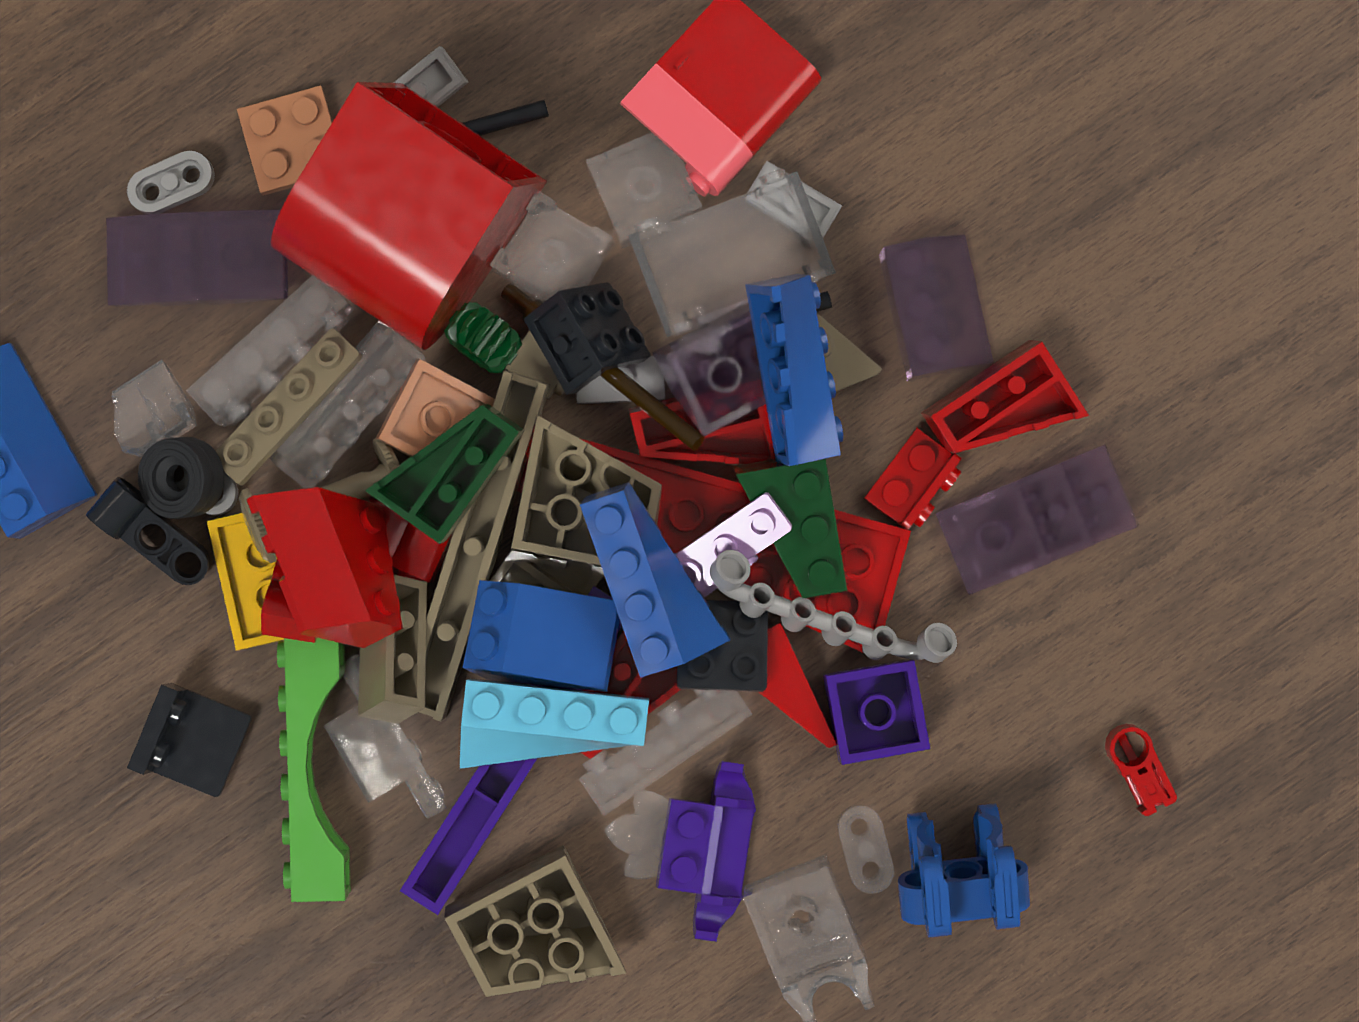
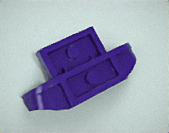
[656,761,756,942]

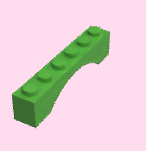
[277,638,351,902]

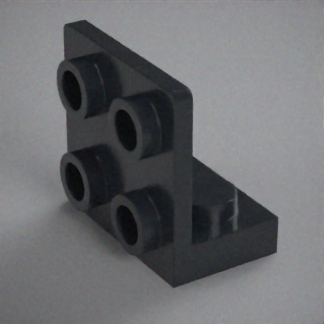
[524,282,651,395]
[676,600,768,692]
[127,683,252,797]

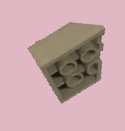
[511,415,662,565]
[444,845,627,997]

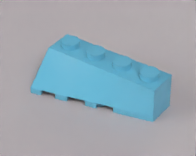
[460,678,649,769]

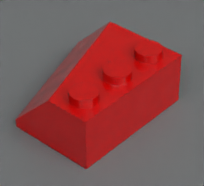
[246,487,403,648]

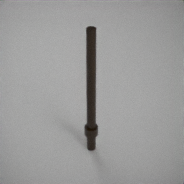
[501,283,705,451]

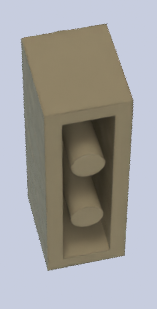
[358,575,427,724]

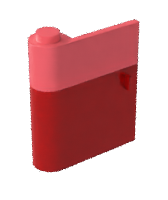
[620,0,821,197]

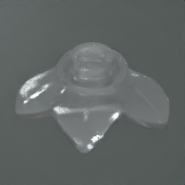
[605,790,669,879]

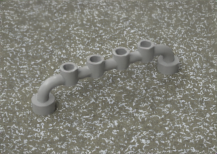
[710,550,957,663]

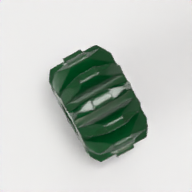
[444,302,523,373]

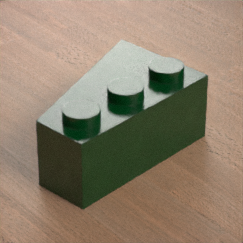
[365,404,525,544]
[733,458,847,598]

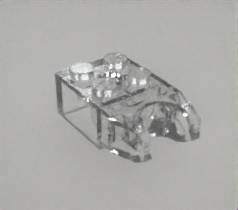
[743,855,875,1022]

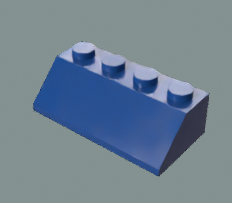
[0,343,97,539]

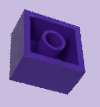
[823,659,930,765]

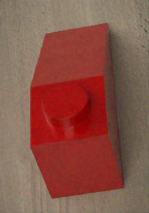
[759,623,837,748]

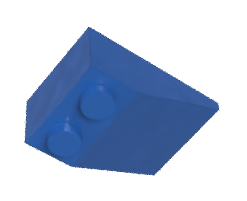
[463,580,620,692]

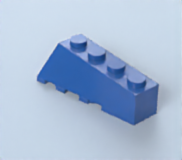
[745,274,843,466]
[580,482,731,678]

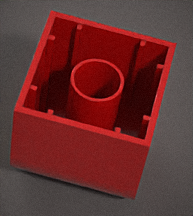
[271,82,547,350]

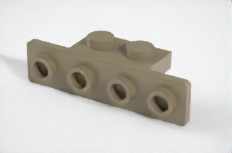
[216,328,362,486]

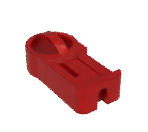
[1105,724,1177,816]

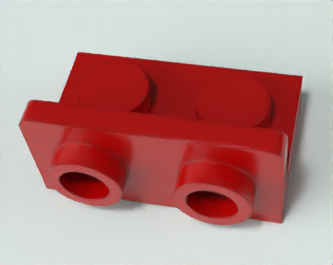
[863,428,962,530]

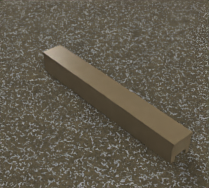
[419,369,551,722]

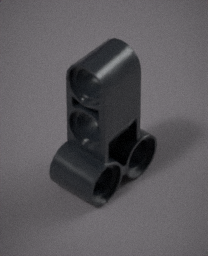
[86,476,210,585]

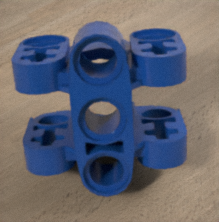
[898,803,1030,938]

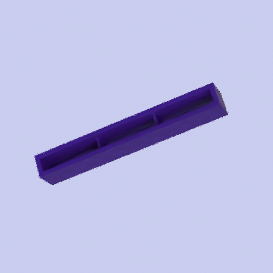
[400,586,622,915]

